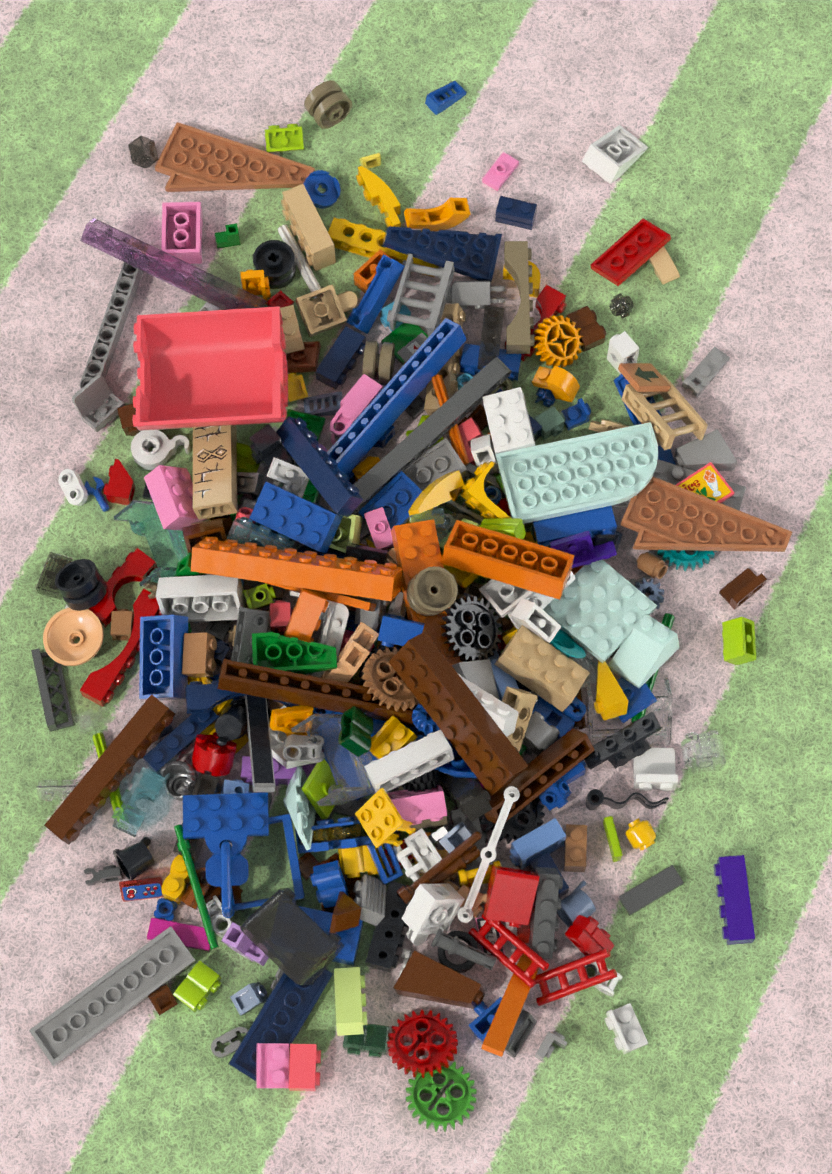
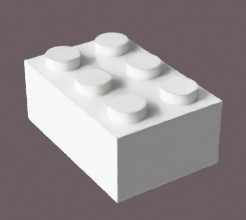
[482,387,536,454]

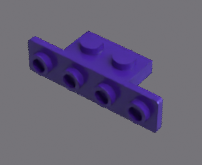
[550,531,617,568]

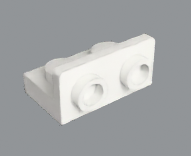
[605,1003,648,1054]

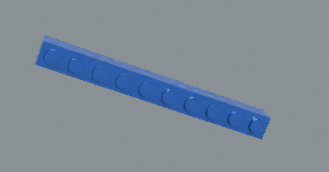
[327,318,467,475]

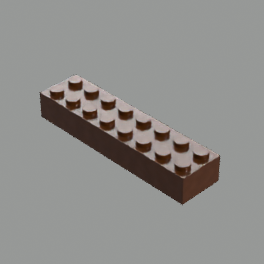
[389,631,529,796]

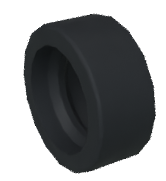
[438,930,478,973]

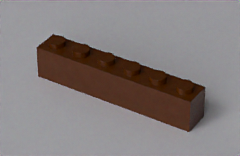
[478,728,595,824]

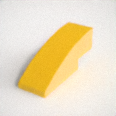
[408,470,465,515]

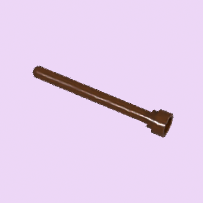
[396,831,482,904]

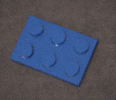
[358,471,422,530]

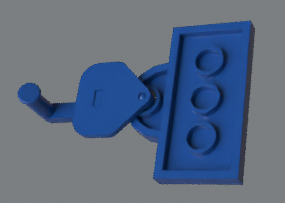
[183,792,269,918]

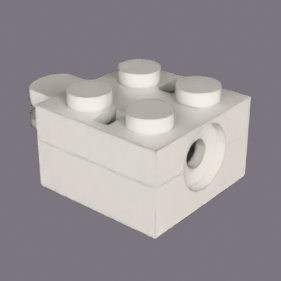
[401,883,464,946]

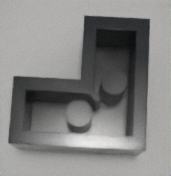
[249,424,295,482]

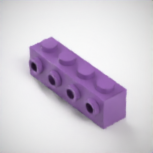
[241,756,317,786]

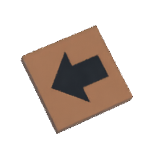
[618,363,671,392]

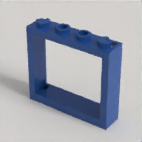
[220,814,305,911]

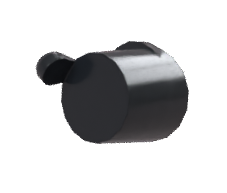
[215,704,248,746]
[113,837,155,881]

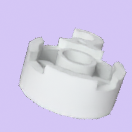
[131,430,191,470]

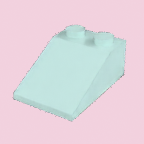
[608,614,679,689]

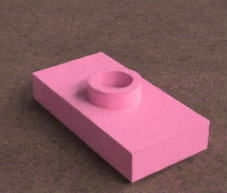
[482,152,519,191]
[364,507,394,550]

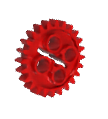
[387,1010,458,1078]

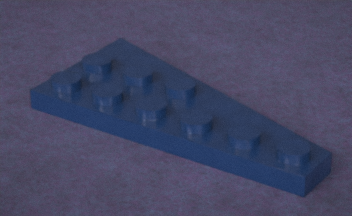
[382,226,502,283]

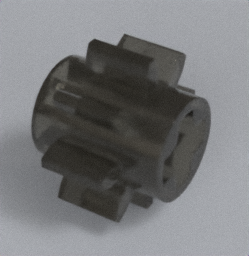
[609,293,634,319]

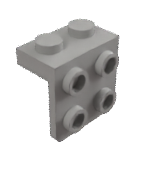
[72,374,125,432]

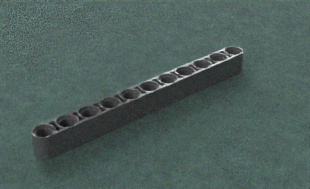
[353,357,512,513]

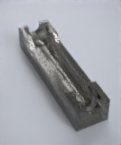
[477,306,504,370]

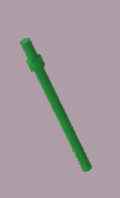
[174,824,219,950]

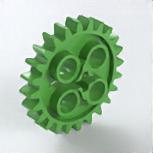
[406,1062,477,1132]

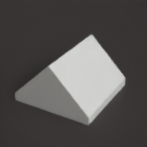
[479,579,535,618]

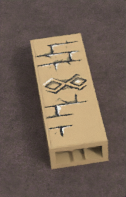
[193,425,237,520]

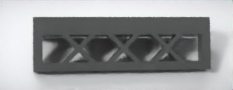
[31,648,74,732]

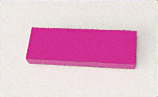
[147,918,210,952]

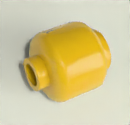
[625,818,656,851]

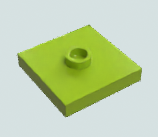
[302,759,344,819]

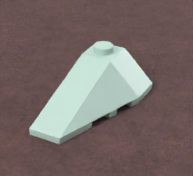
[283,766,316,850]

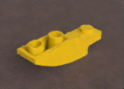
[356,166,401,228]

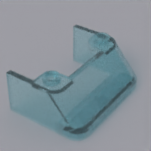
[114,500,188,587]

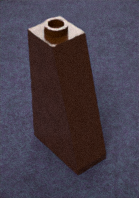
[393,950,485,1009]

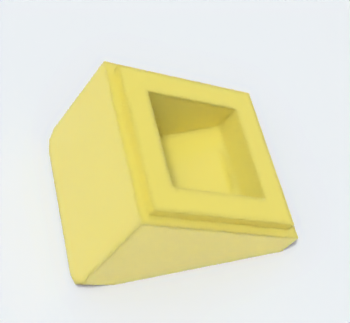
[360,153,381,169]

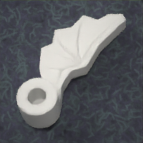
[398,949,412,978]

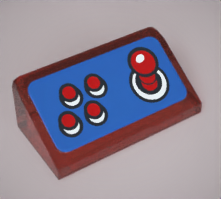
[119,877,164,902]

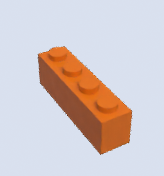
[283,588,329,643]

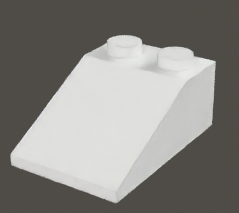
[582,125,648,184]

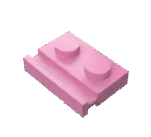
[256,1043,289,1088]

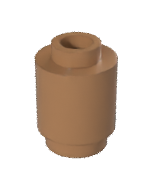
[637,552,668,579]

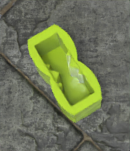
[173,961,221,1012]

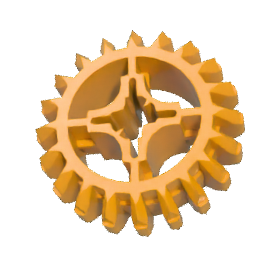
[533,315,583,368]

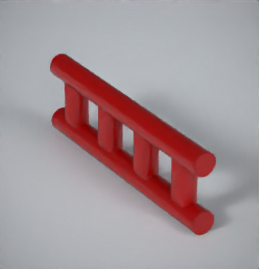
[468,913,549,988]
[535,948,617,1006]

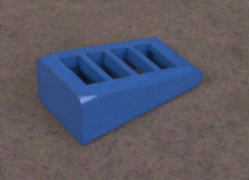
[425,81,467,115]

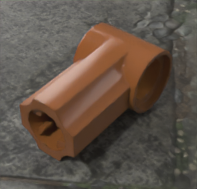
[180,867,211,910]

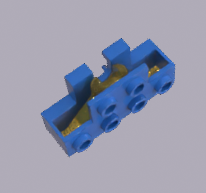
[295,816,372,853]

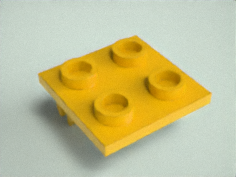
[355,788,416,848]

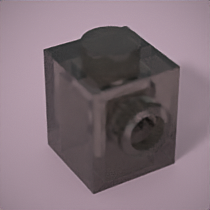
[128,136,159,168]

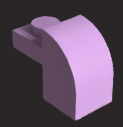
[221,922,275,966]

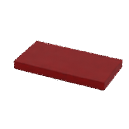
[590,218,671,286]

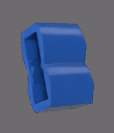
[310,860,349,908]

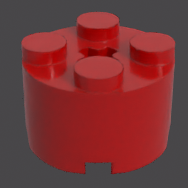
[191,732,237,776]

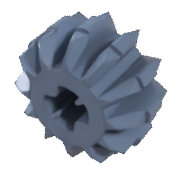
[634,578,664,609]

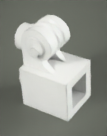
[471,434,499,475]

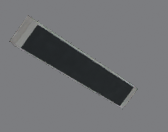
[245,696,275,792]

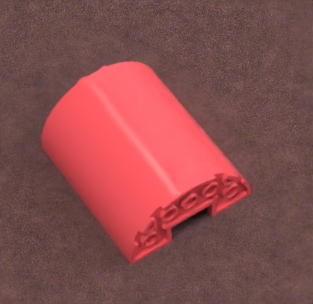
[133,306,288,431]

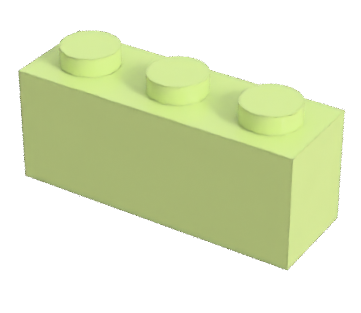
[334,967,367,1036]

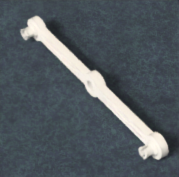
[457,786,520,923]

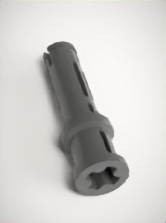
[431,928,497,970]

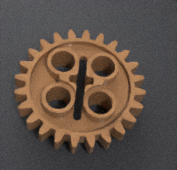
[362,647,420,711]

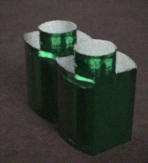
[343,1024,390,1058]

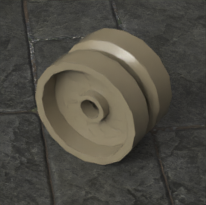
[304,80,352,129]
[362,340,395,385]
[406,566,458,616]

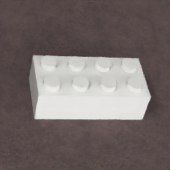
[156,575,247,622]

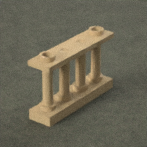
[621,375,708,450]

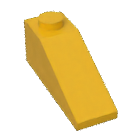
[594,660,628,721]

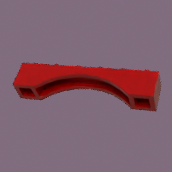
[80,588,162,707]

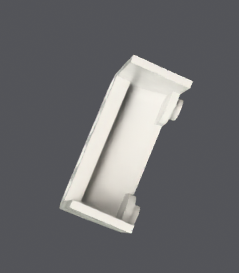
[290,591,349,678]

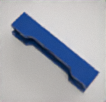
[346,254,405,334]

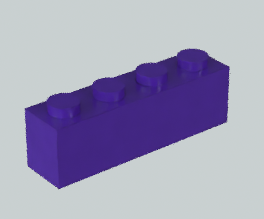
[714,855,755,945]

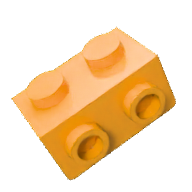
[240,269,271,305]

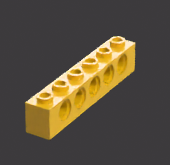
[328,217,439,278]

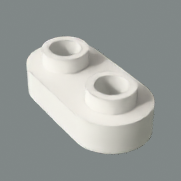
[59,469,88,506]

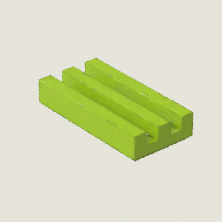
[603,816,623,862]

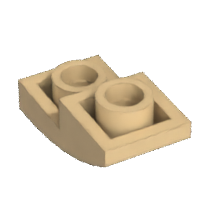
[649,246,680,285]

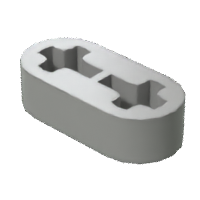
[211,1027,248,1058]

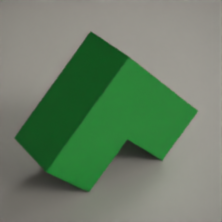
[215,223,241,249]

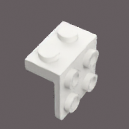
[633,748,678,791]

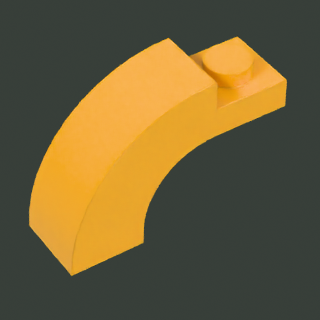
[404,197,471,232]

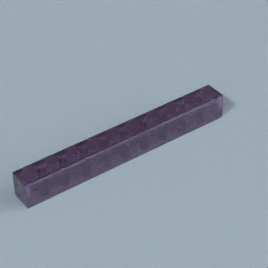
[80,218,267,310]

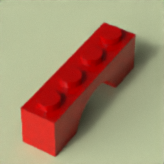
[505,284,567,361]
[88,548,158,628]

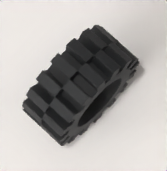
[402,769,440,792]

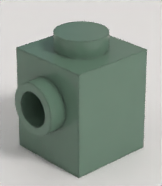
[534,406,565,440]

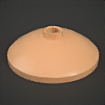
[43,608,104,666]

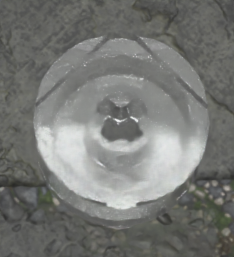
[681,730,726,773]

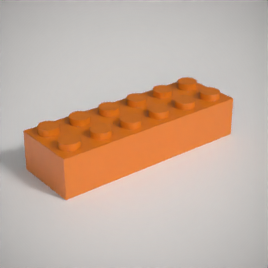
[442,520,575,600]

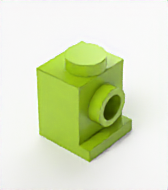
[243,583,276,609]

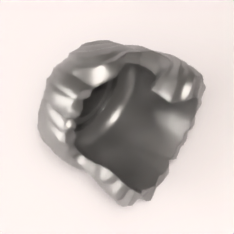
[160,761,197,801]

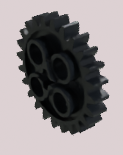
[441,596,503,662]
[477,789,545,844]

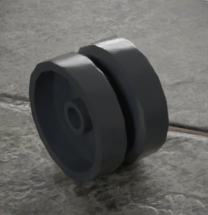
[253,240,296,289]
[55,559,107,611]

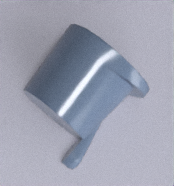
[557,881,596,928]

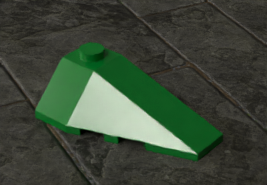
[252,632,337,675]

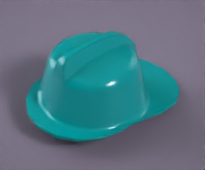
[547,629,586,658]

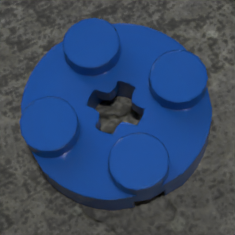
[303,170,341,209]

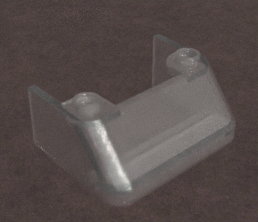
[585,678,673,748]
[291,714,376,806]

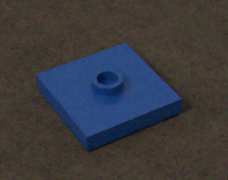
[617,677,657,723]

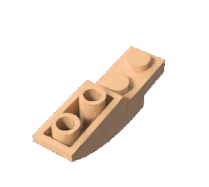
[321,622,379,683]

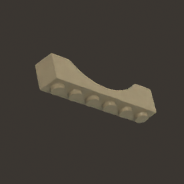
[504,241,534,354]

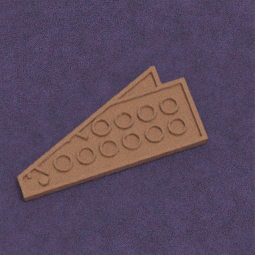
[155,122,315,192]
[620,477,792,552]

